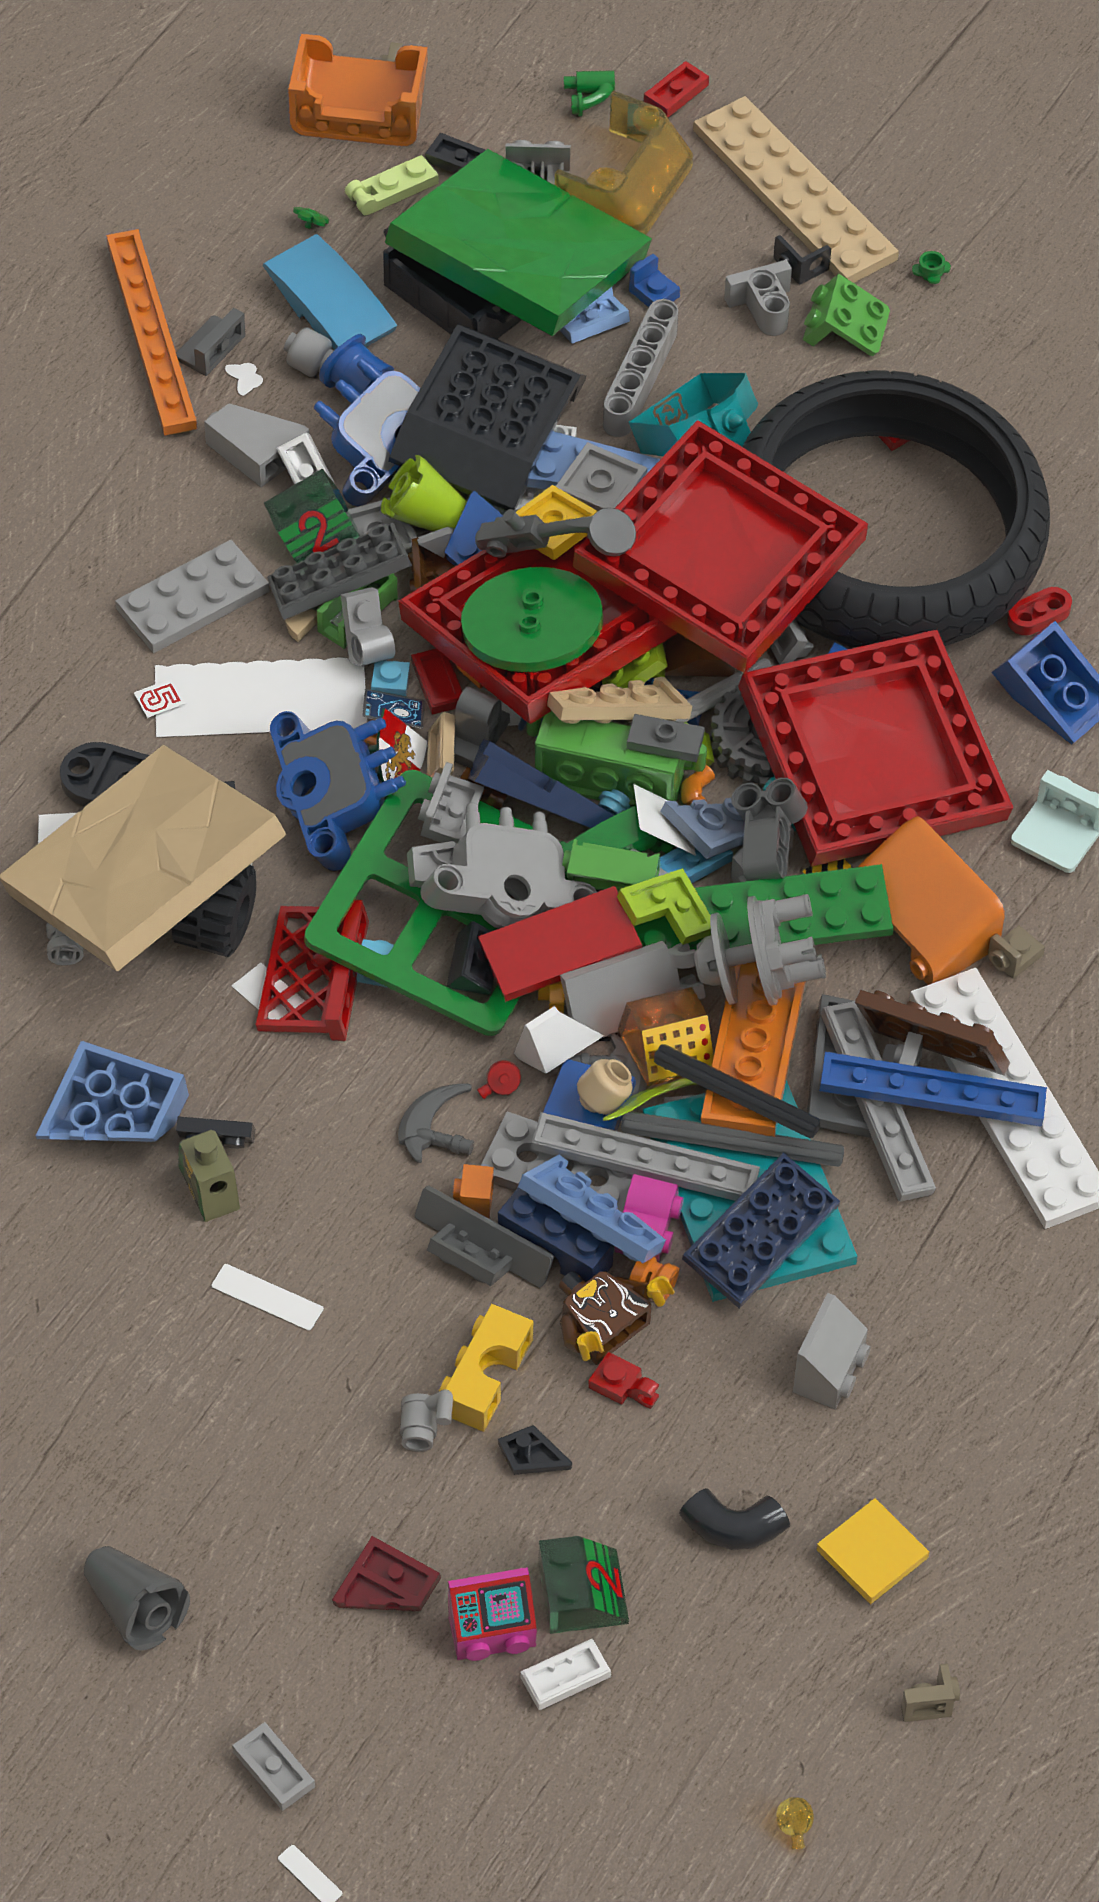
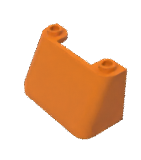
[288,34,428,146]
[857,816,1005,985]

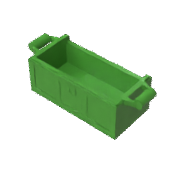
[527,711,707,807]

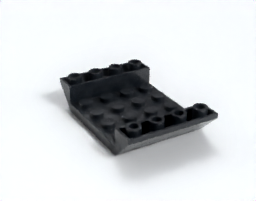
[388,324,587,510]

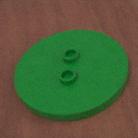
[461,567,603,672]

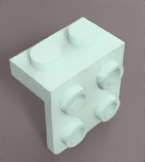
[1011,770,1099,873]

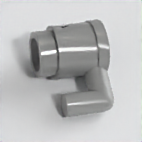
[400,1389,453,1451]

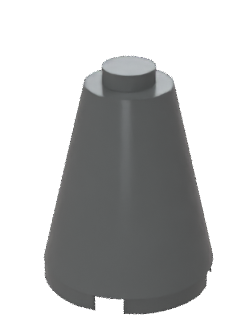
[84,1546,190,1650]

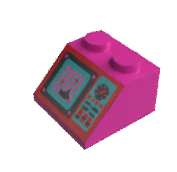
[448,1567,537,1661]

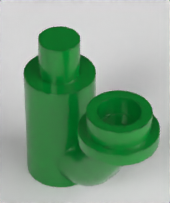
[563,70,615,117]

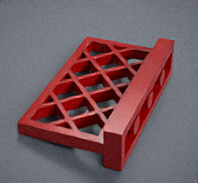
[255,900,369,1041]

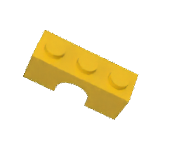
[439,1304,534,1432]

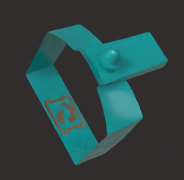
[628,373,758,456]

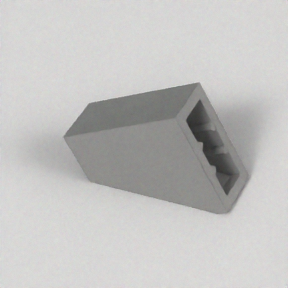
[204,403,309,487]

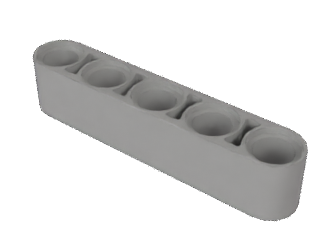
[603,299,678,437]

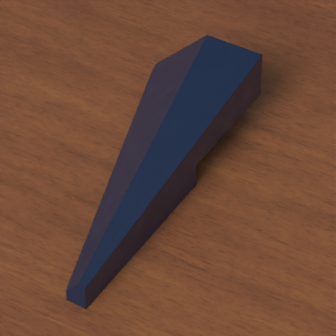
[468,739,615,828]

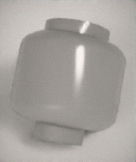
[283,327,333,377]

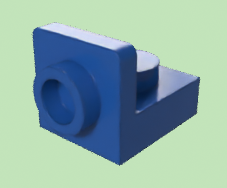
[629,254,680,307]

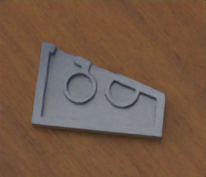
[660,798,745,859]

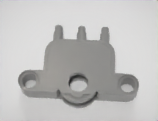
[420,802,597,929]

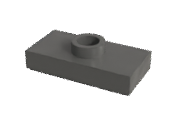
[627,714,705,762]

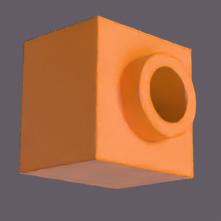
[453,1164,494,1219]

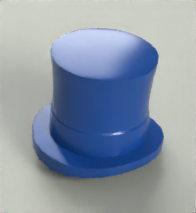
[319,334,394,394]

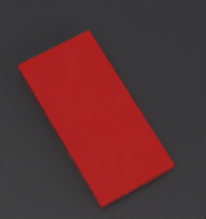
[478,886,642,1002]

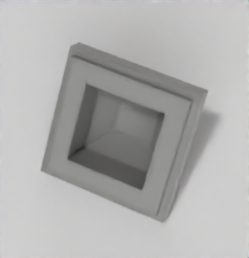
[417,527,454,558]

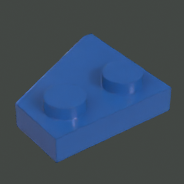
[444,491,503,566]

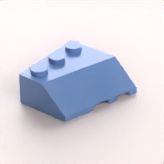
[36,1041,189,1142]

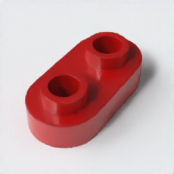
[1007,587,1072,635]

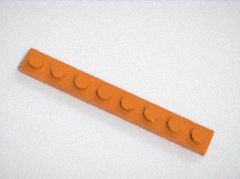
[106,229,197,436]

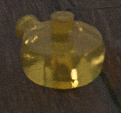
[776,1797,814,1849]

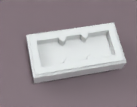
[520,1639,611,1710]

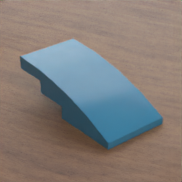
[263,234,398,350]

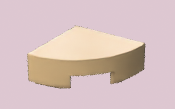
[285,608,317,642]

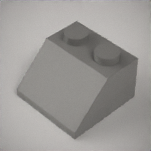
[793,1292,871,1410]

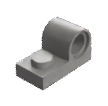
[341,587,395,666]

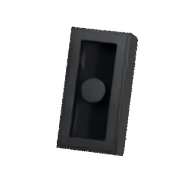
[447,921,494,995]

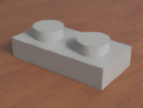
[232,1722,315,1811]

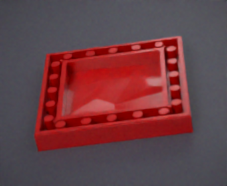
[573,420,868,674]
[398,535,678,724]
[738,630,1013,867]

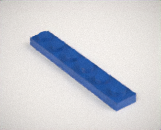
[819,1052,1047,1127]

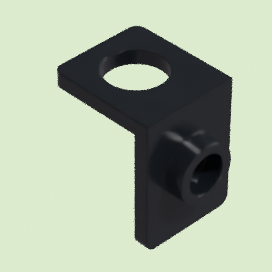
[773,235,831,285]

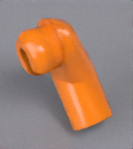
[680,765,715,805]

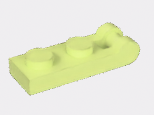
[345,155,439,215]

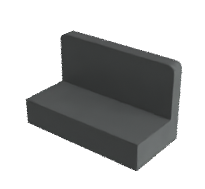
[176,308,246,376]

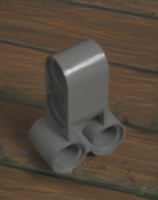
[731,778,808,881]

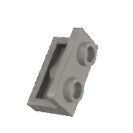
[418,762,484,843]

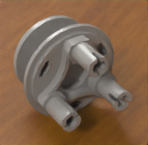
[694,894,826,1006]

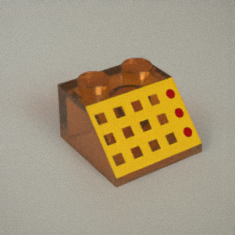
[618,987,714,1086]

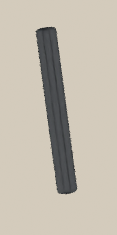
[654,1044,820,1138]

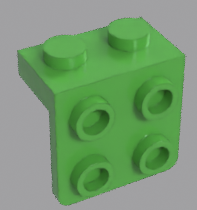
[803,273,890,356]

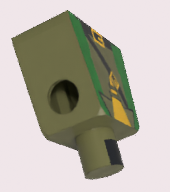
[178,1130,240,1222]

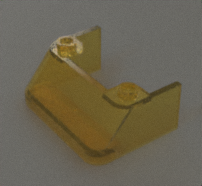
[555,90,693,235]

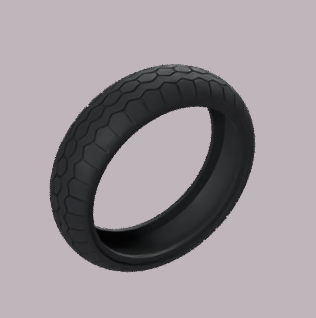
[742,370,1050,647]

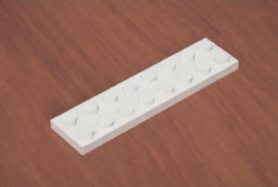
[910,968,1099,1229]

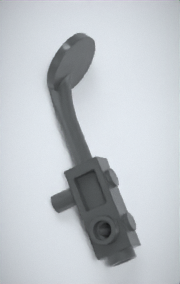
[475,508,636,558]

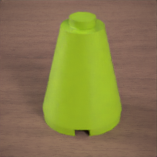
[381,455,467,532]

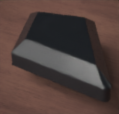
[498,1425,572,1475]

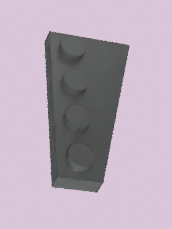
[807,994,872,1138]

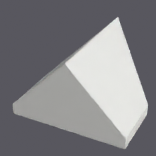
[514,1006,604,1073]

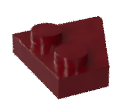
[332,1536,441,1611]

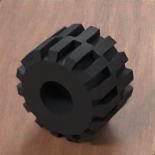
[172,865,256,957]

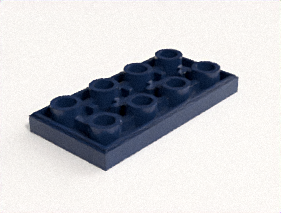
[682,1153,840,1309]

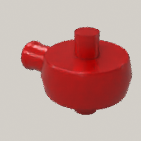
[477,1060,521,1099]

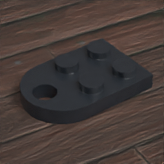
[60,742,150,806]

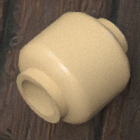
[577,1059,633,1115]

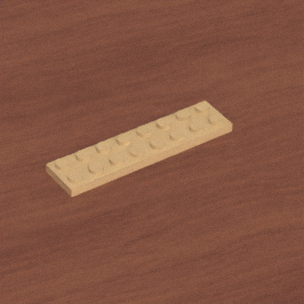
[693,96,899,283]

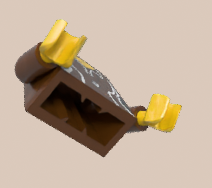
[559,1271,675,1365]

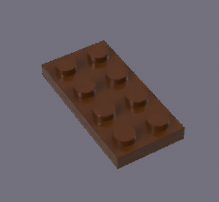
[855,990,1010,1076]

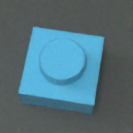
[371,660,410,696]

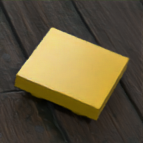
[816,1498,929,1605]

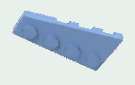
[518,1154,666,1263]

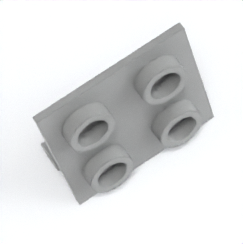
[505,140,571,188]

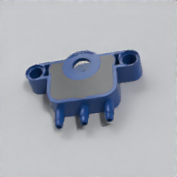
[314,358,420,507]
[270,711,406,871]

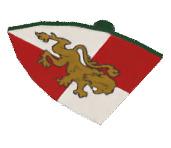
[368,708,428,782]

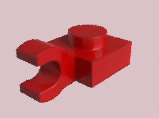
[588,1352,659,1409]

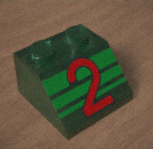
[264,468,360,563]
[538,1536,629,1634]

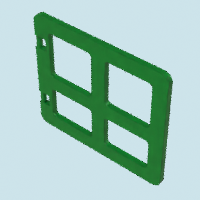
[304,770,567,1036]

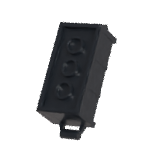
[383,226,522,339]

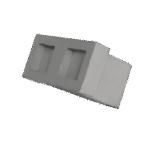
[724,260,792,336]

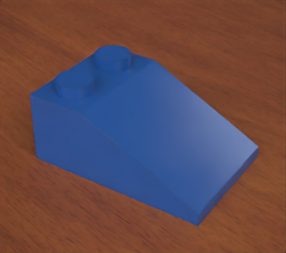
[991,621,1099,744]

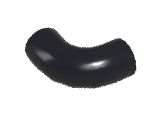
[679,1488,790,1550]

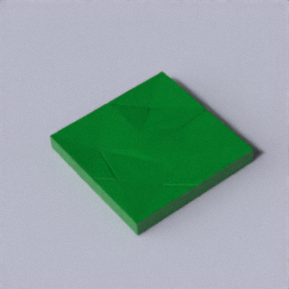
[385,149,652,336]

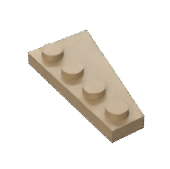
[547,677,692,724]

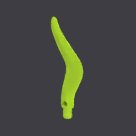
[603,1065,712,1121]

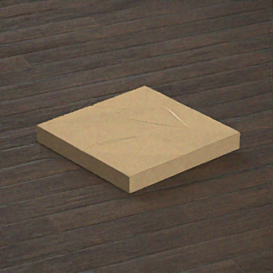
[0,745,286,971]

